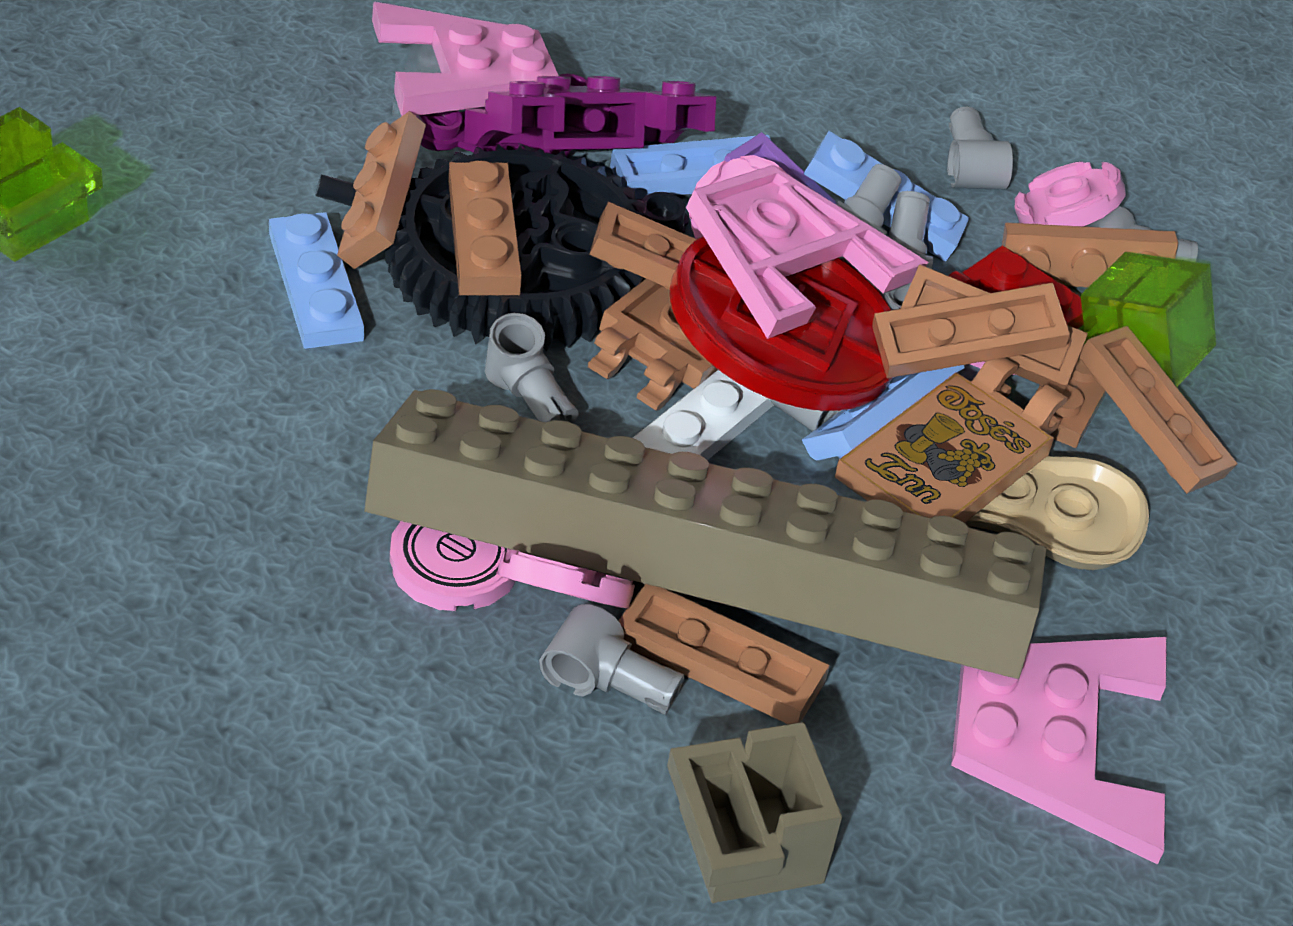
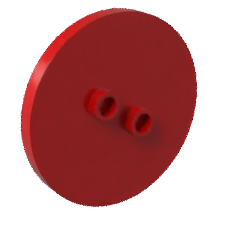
[670,236,893,411]

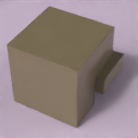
[667,722,842,903]

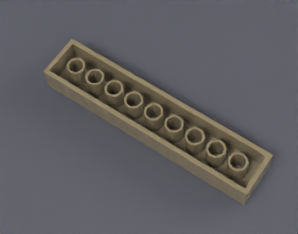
[364,389,1047,679]

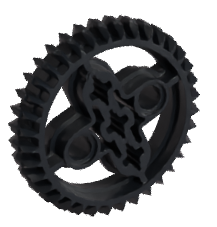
[385,144,653,351]

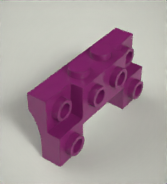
[464,76,716,150]

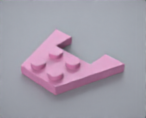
[372,2,559,116]
[686,165,928,339]
[951,637,1166,864]

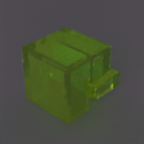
[0,107,103,262]
[1079,252,1216,387]

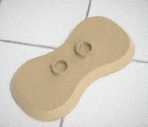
[965,456,1149,570]

